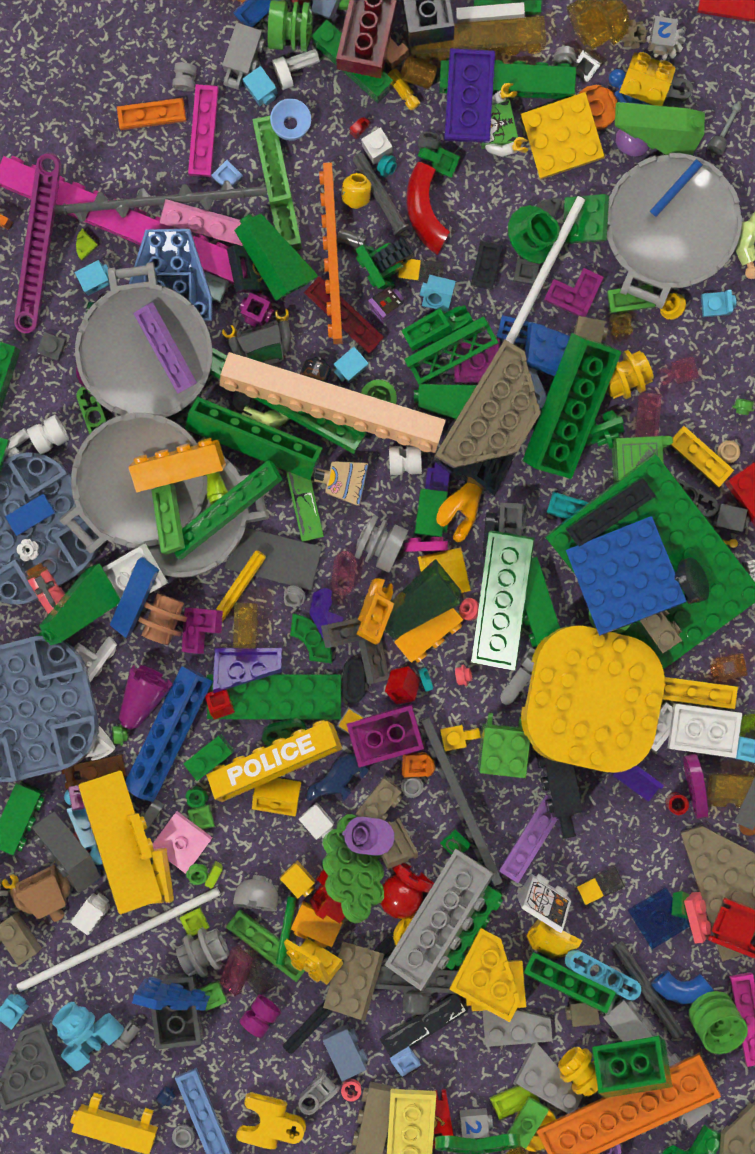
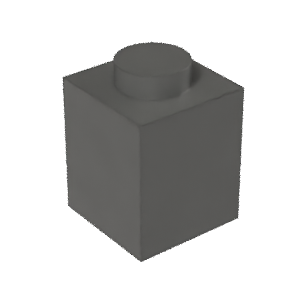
[712,504,749,532]

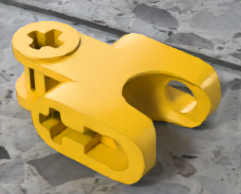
[236,1092,306,1149]

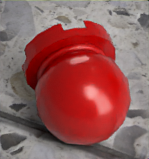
[380,863,434,919]

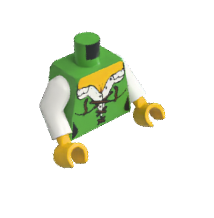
[480,83,528,157]

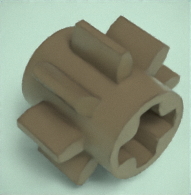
[619,19,648,49]

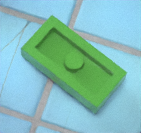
[607,284,655,314]

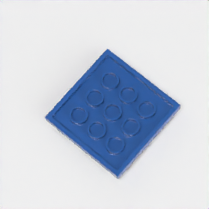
[566,516,686,636]

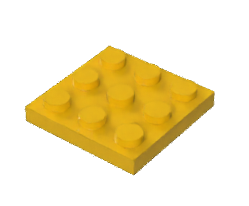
[521,92,605,179]

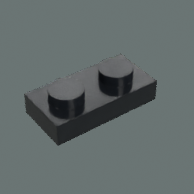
[471,240,502,290]

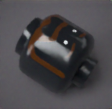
[300,357,331,383]

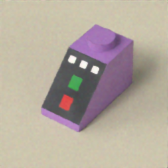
[368,287,404,324]

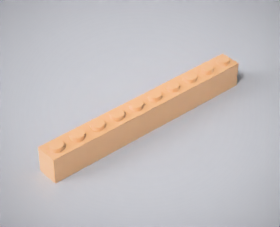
[220,352,445,453]

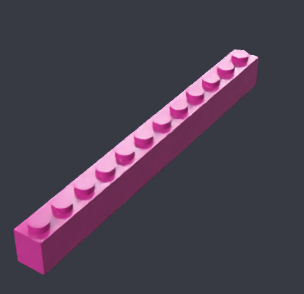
[0,156,248,285]

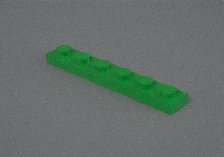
[174,460,283,560]

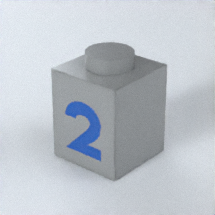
[648,16,678,55]
[460,1108,493,1139]

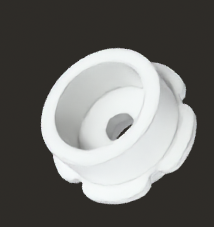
[17,539,39,561]

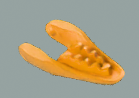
[436,482,483,543]

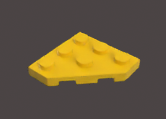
[449,927,520,1022]

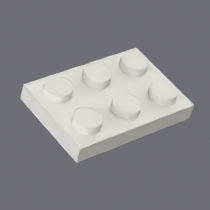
[103,544,168,606]
[668,703,742,758]

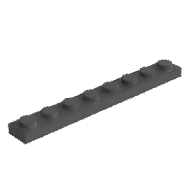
[419,716,503,886]

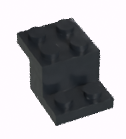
[433,421,514,496]

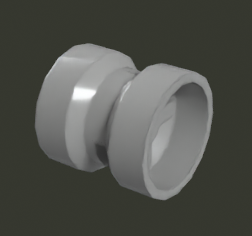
[172,62,197,91]

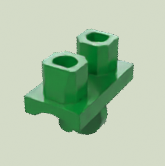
[586,410,625,450]

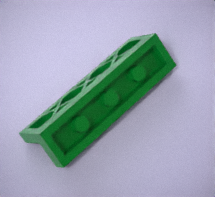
[404,316,499,384]

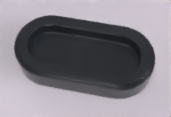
[343,658,366,703]

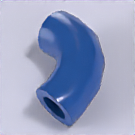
[651,970,714,1004]

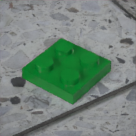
[563,194,609,244]

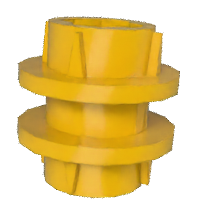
[607,350,654,399]

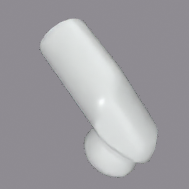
[6,428,30,457]

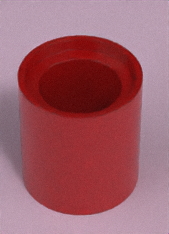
[665,792,689,815]

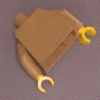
[2,865,71,922]

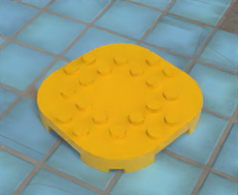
[521,626,665,772]

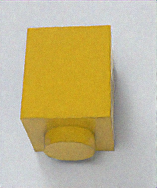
[280,860,315,898]

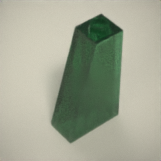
[384,560,461,639]

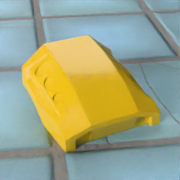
[417,547,471,601]
[526,919,582,959]

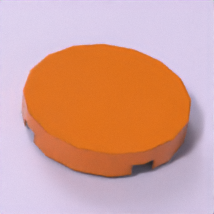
[579,85,617,131]

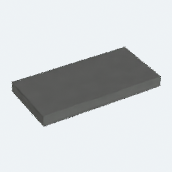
[225,528,322,590]

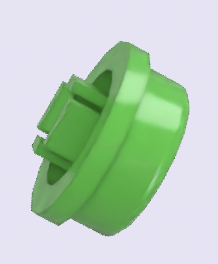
[361,380,397,404]

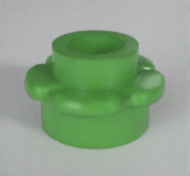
[732,398,755,415]
[112,724,127,746]
[186,864,208,885]

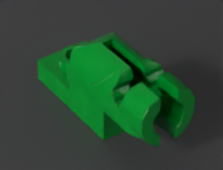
[401,305,474,351]

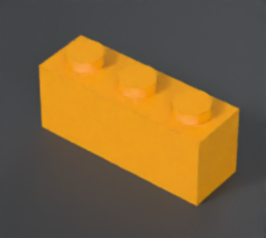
[394,599,463,663]

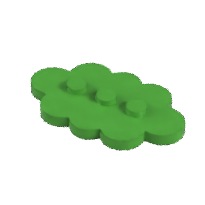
[323,814,384,923]

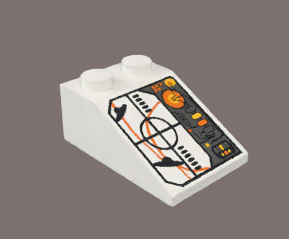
[517,874,571,933]

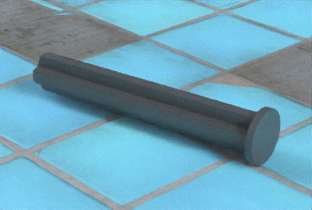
[353,153,410,236]

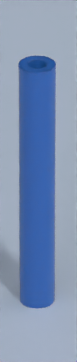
[650,159,703,217]

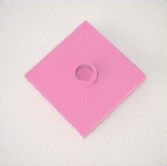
[153,811,213,874]

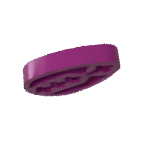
[683,754,708,819]

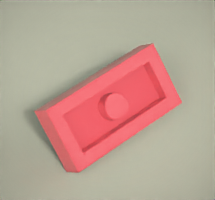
[684,892,712,943]

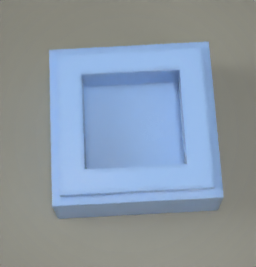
[211,160,243,187]
[390,1046,421,1077]

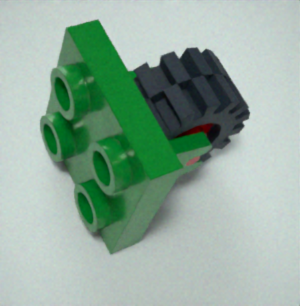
[355,238,414,290]

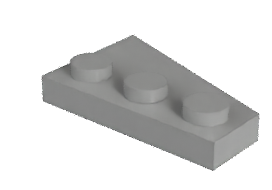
[482,1010,553,1047]
[513,1043,583,1114]

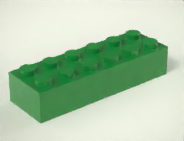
[522,333,622,479]

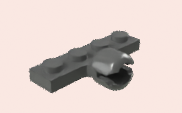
[375,965,459,1015]

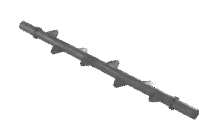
[55,181,267,222]

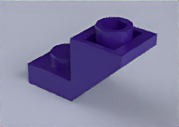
[309,588,343,640]

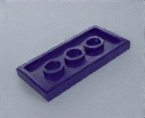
[444,48,495,143]

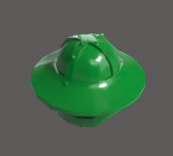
[508,205,560,264]

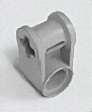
[299,1071,340,1115]

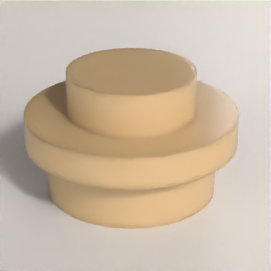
[717,441,740,463]

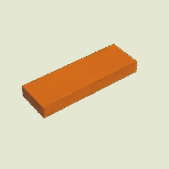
[117,98,187,130]

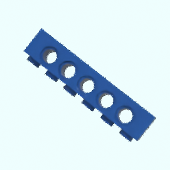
[125,666,213,802]

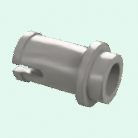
[114,1020,141,1050]

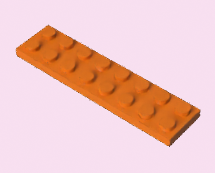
[536,1053,721,1154]

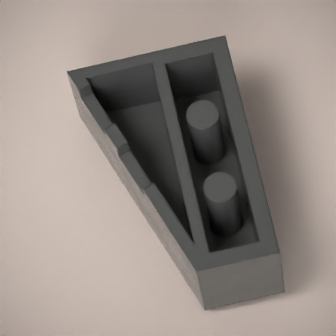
[32,812,101,894]

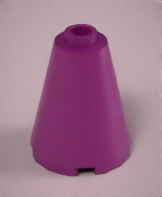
[119,665,172,729]

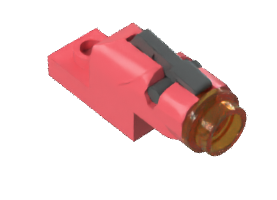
[25,563,65,614]

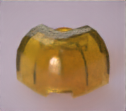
[566,0,629,49]

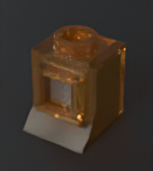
[710,653,748,681]

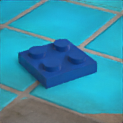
[525,322,570,376]

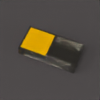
[397,258,444,283]
[575,865,625,906]

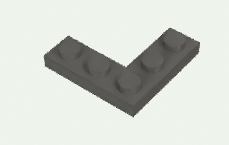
[321,618,389,684]

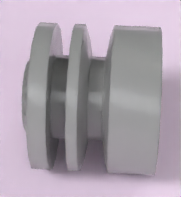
[354,515,408,572]

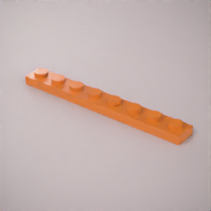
[319,163,343,344]

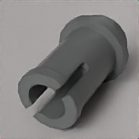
[337,228,367,249]

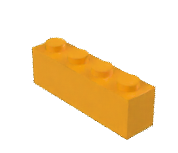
[128,438,226,493]

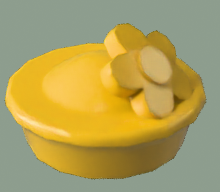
[660,293,686,320]

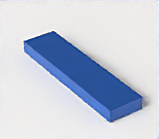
[110,557,159,638]

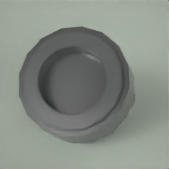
[418,131,441,153]

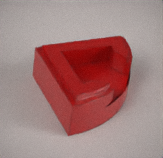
[349,117,371,139]

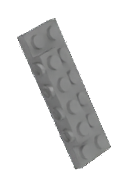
[385,849,495,991]

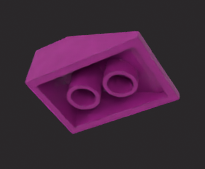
[346,704,424,767]

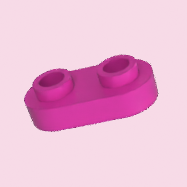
[403,537,448,552]

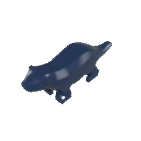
[306,753,370,801]

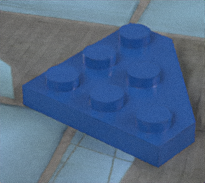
[132,977,210,1010]

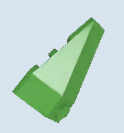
[615,102,705,155]

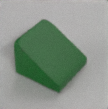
[672,891,689,919]

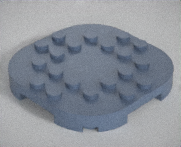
[0,453,99,604]
[0,636,99,782]

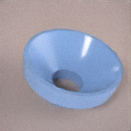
[270,99,311,141]

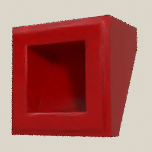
[205,689,235,720]

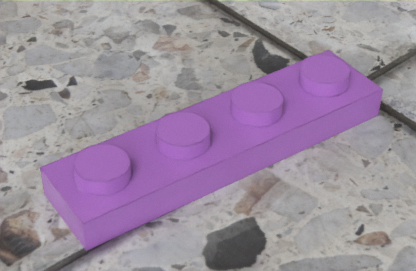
[133,302,197,394]
[498,794,558,883]

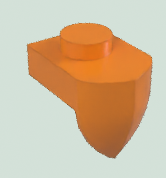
[402,752,436,777]

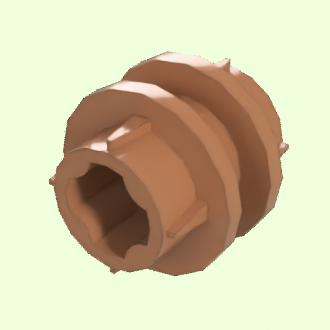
[138,593,188,645]

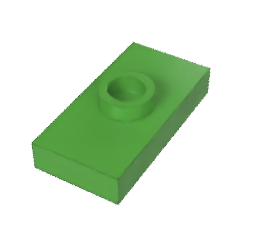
[507,1096,549,1149]

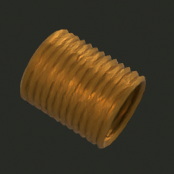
[401,56,436,89]

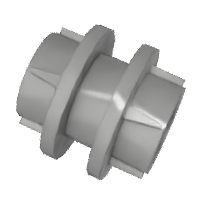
[176,927,230,977]

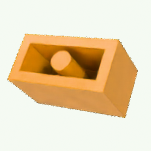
[291,901,343,948]

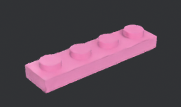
[160,199,243,246]

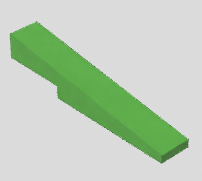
[252,115,302,250]

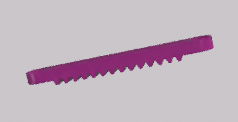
[14,153,61,333]

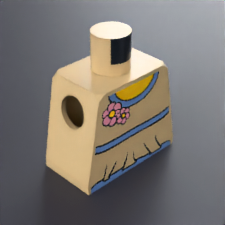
[314,462,368,506]

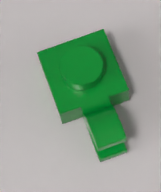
[417,147,460,178]

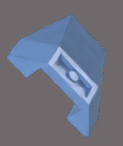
[129,229,212,321]

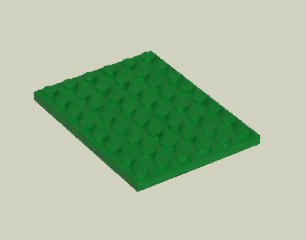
[545,453,755,669]

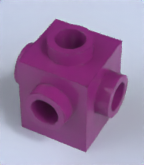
[240,292,274,327]

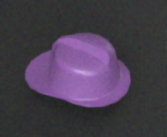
[342,817,394,855]

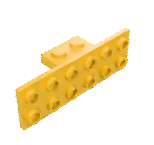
[78,771,162,914]

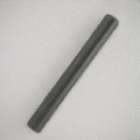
[613,941,684,1039]

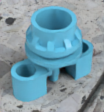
[52,1002,124,1071]

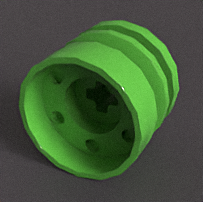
[268,0,313,52]
[689,991,748,1054]

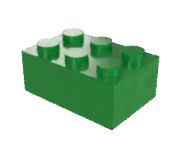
[592,1036,673,1098]

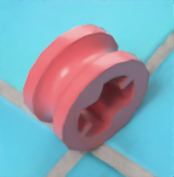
[341,1079,361,1101]

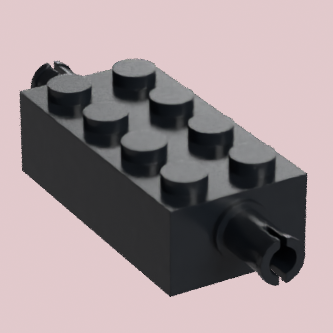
[536,755,583,839]

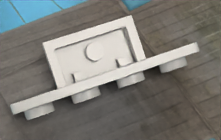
[74,637,117,682]

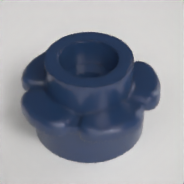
[155,1086,175,1108]

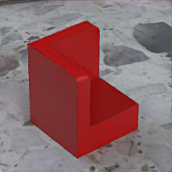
[385,666,421,704]

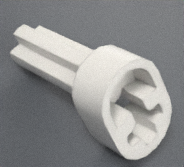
[272,49,320,90]

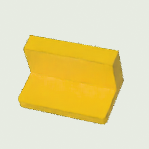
[252,778,301,816]

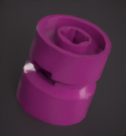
[239,995,281,1038]

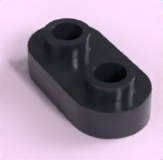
[482,512,499,557]

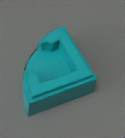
[418,667,434,692]

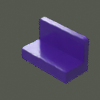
[612,765,664,802]

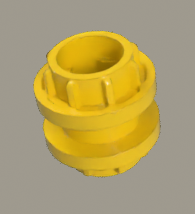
[558,1047,598,1096]

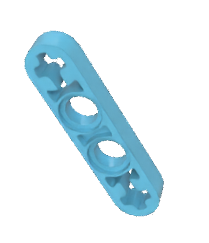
[565,949,641,1000]

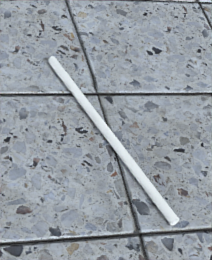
[506,196,585,344]
[17,887,221,992]

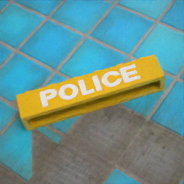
[206,720,343,802]

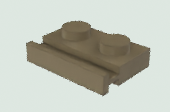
[381,818,418,869]

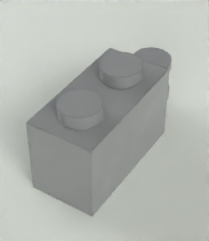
[222,22,266,90]

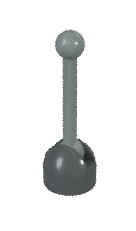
[707,103,741,155]

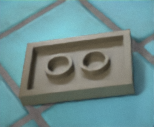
[323,942,384,1021]

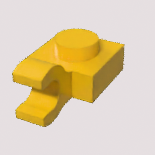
[440,724,481,751]

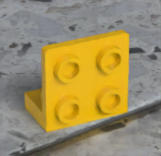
[284,938,343,984]

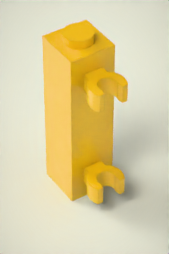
[70,1093,158,1154]

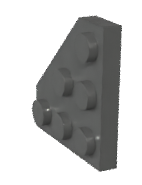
[0,1022,67,1111]

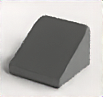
[572,48,604,82]

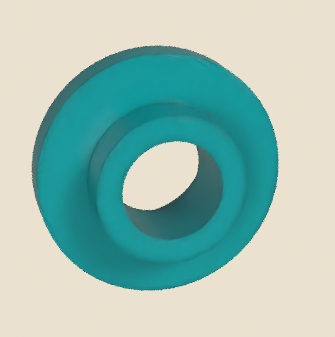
[377,155,397,177]

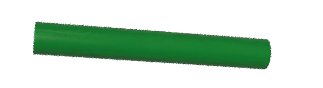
[276,896,296,965]

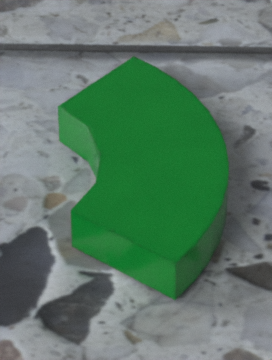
[290,614,332,663]

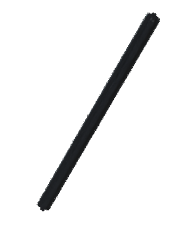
[283,854,471,1054]

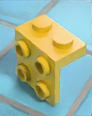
[619,52,676,106]

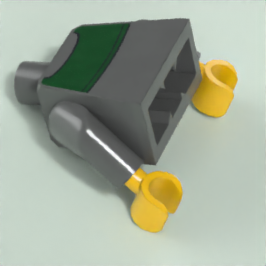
[222,309,292,367]

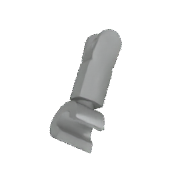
[500,647,535,705]

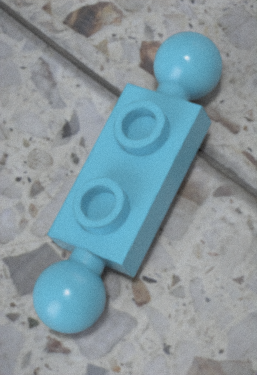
[64,790,103,865]

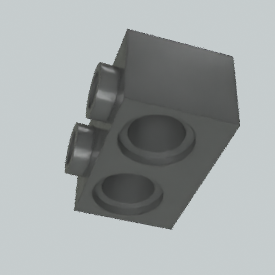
[499,503,527,536]

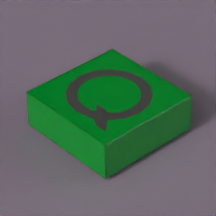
[440,829,471,855]

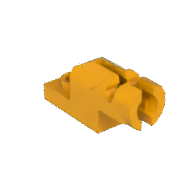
[357,578,394,645]

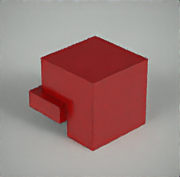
[309,869,345,924]

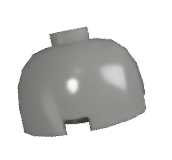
[233,875,278,911]

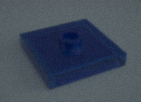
[628,887,690,949]

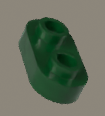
[262,719,306,747]

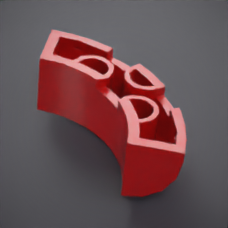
[406,162,450,255]

